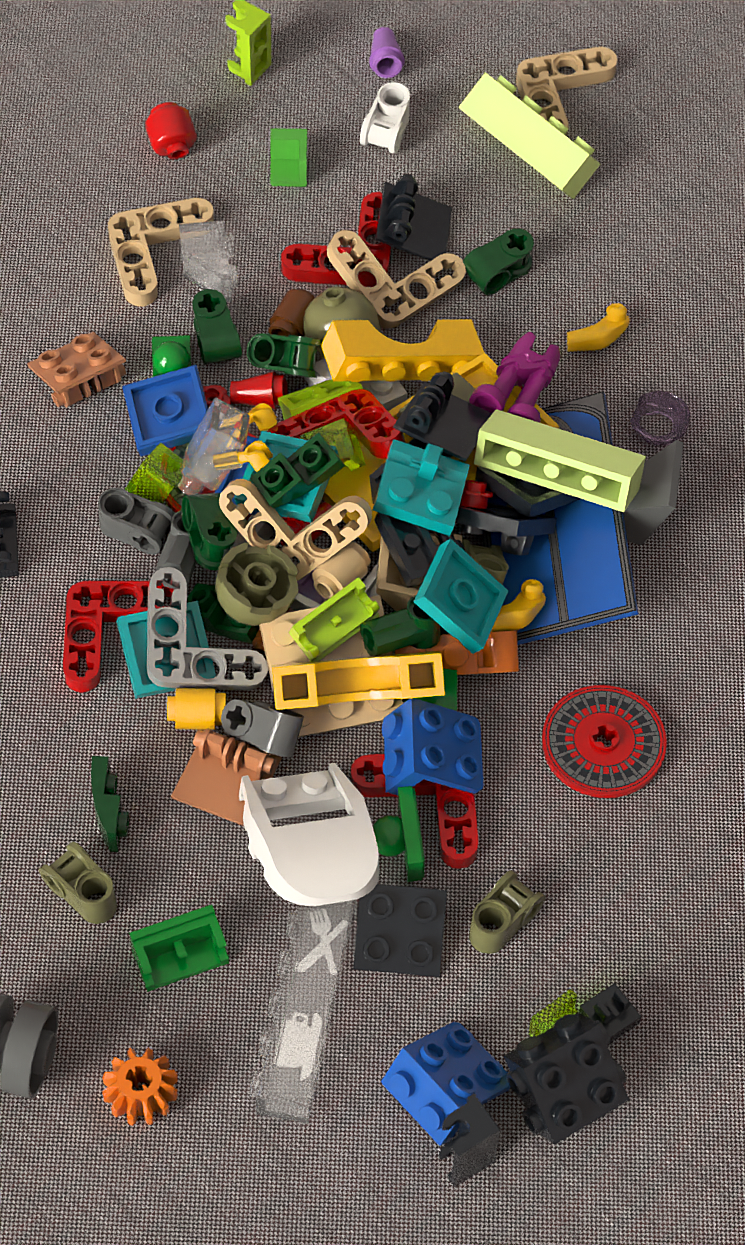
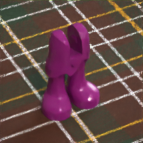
[469,331,560,423]

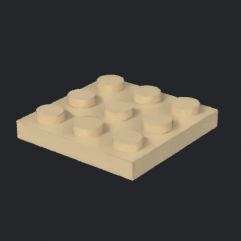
[259,595,403,738]

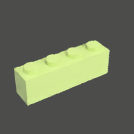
[458,73,601,199]
[474,409,646,512]

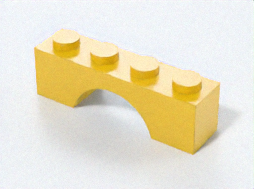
[321,319,485,382]
[272,651,445,710]

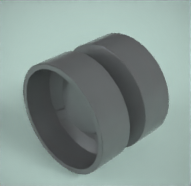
[0,993,59,1099]

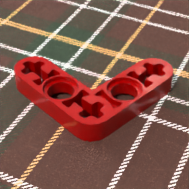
[281,192,391,287]
[268,389,406,459]
[63,581,174,692]
[350,754,479,869]

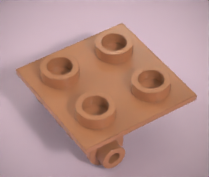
[27,332,126,408]
[171,728,282,826]

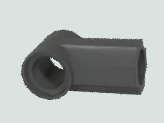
[155,511,197,589]

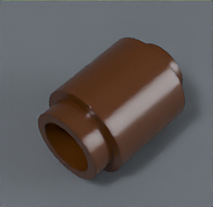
[268,289,315,337]

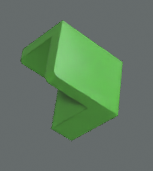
[270,128,307,187]

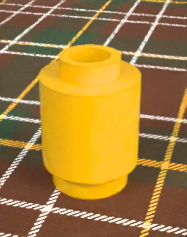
[167,688,226,730]

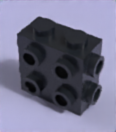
[504,1012,629,1145]

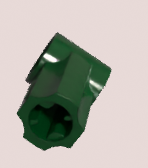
[360,595,441,656]

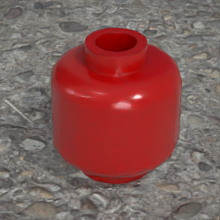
[145,102,197,159]

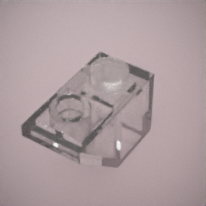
[179,220,238,303]

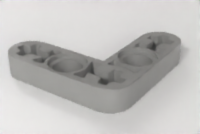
[147,567,268,690]

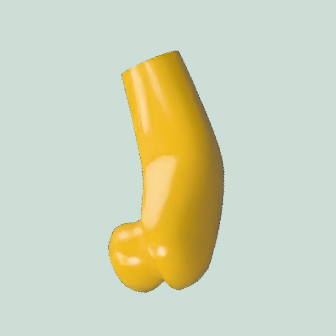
[567,303,630,351]
[491,579,546,632]

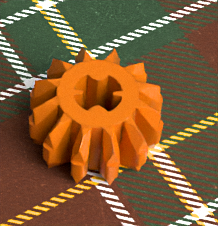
[102,1047,178,1126]

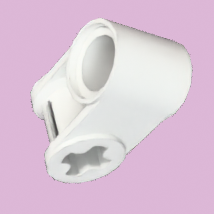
[360,82,410,154]

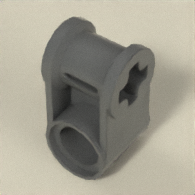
[98,488,175,554]
[221,699,304,758]

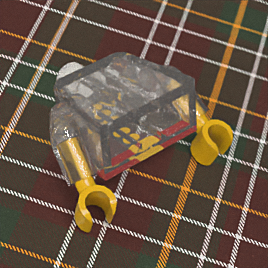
[178,397,277,495]

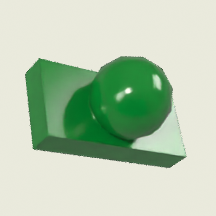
[152,335,191,377]
[372,786,425,882]

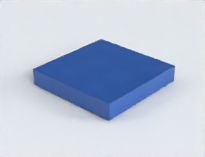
[122,365,215,457]

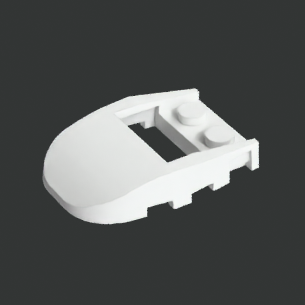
[239,763,380,906]

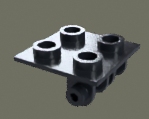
[375,174,452,261]
[393,371,492,462]
[353,884,447,977]

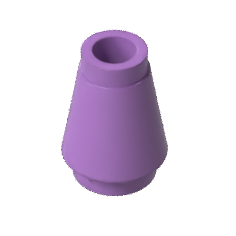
[369,27,405,78]

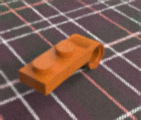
[395,630,519,675]

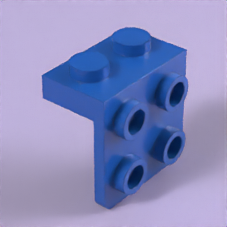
[382,698,484,796]
[381,1022,511,1146]

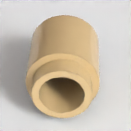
[312,541,371,599]

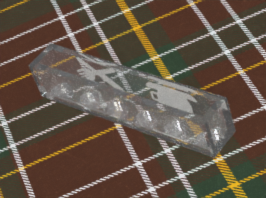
[249,899,357,1124]

